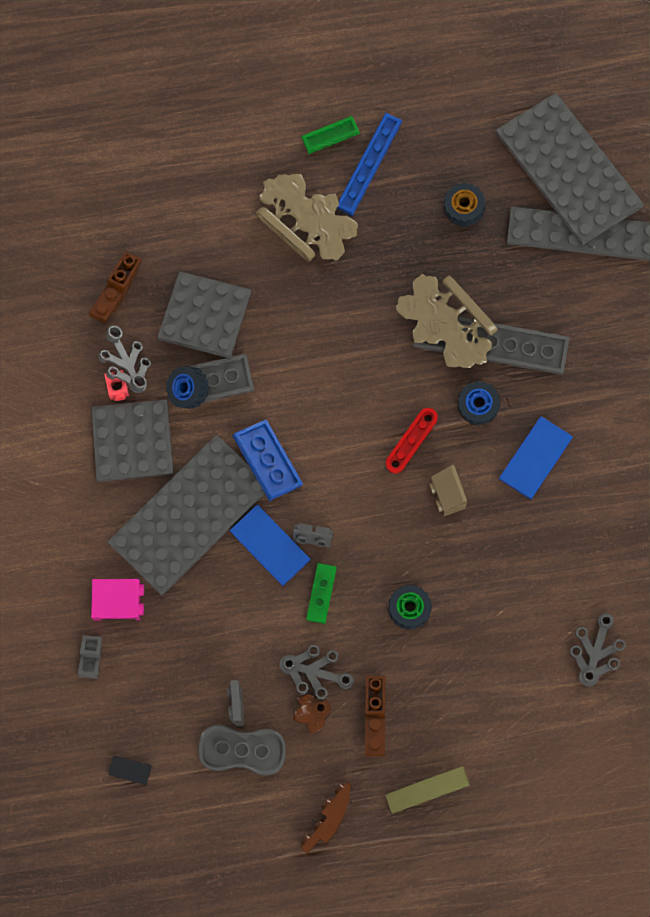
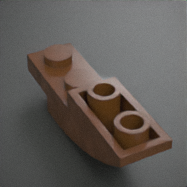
[89,251,142,324]
[365,676,386,757]
[301,782,351,854]

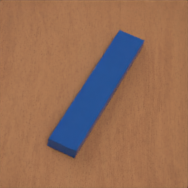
[337,113,402,216]

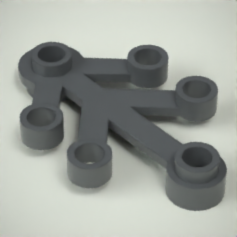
[98,325,151,393]
[570,613,626,687]
[279,645,354,700]

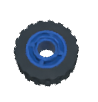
[166,366,209,409]
[458,381,500,425]

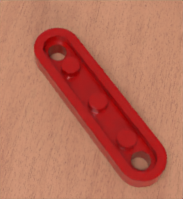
[386,408,438,474]

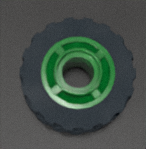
[388,585,432,630]

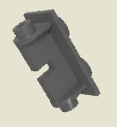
[293,523,333,548]

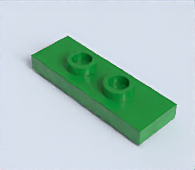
[301,116,359,154]
[306,563,337,624]

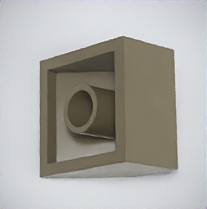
[429,465,467,516]

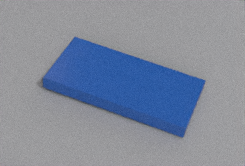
[499,416,573,500]
[233,420,303,501]
[230,504,311,586]

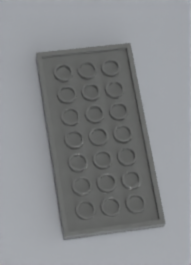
[496,93,644,245]
[108,435,265,596]

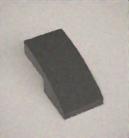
[78,635,102,679]

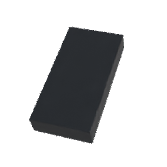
[108,756,152,785]

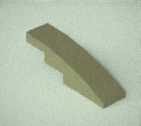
[385,767,470,814]

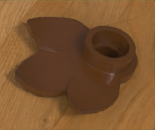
[293,694,331,734]

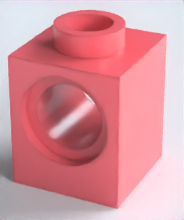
[104,370,130,401]

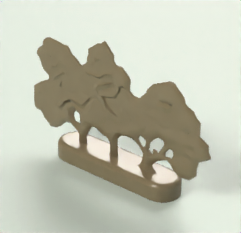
[256,174,358,262]
[396,274,498,368]

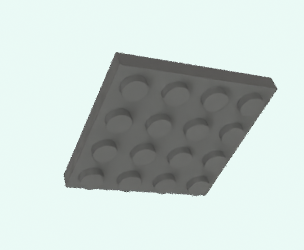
[158,271,252,359]
[91,399,174,482]

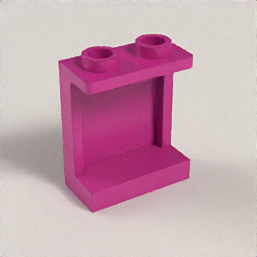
[91,579,144,621]

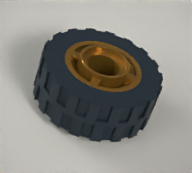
[444,183,485,227]

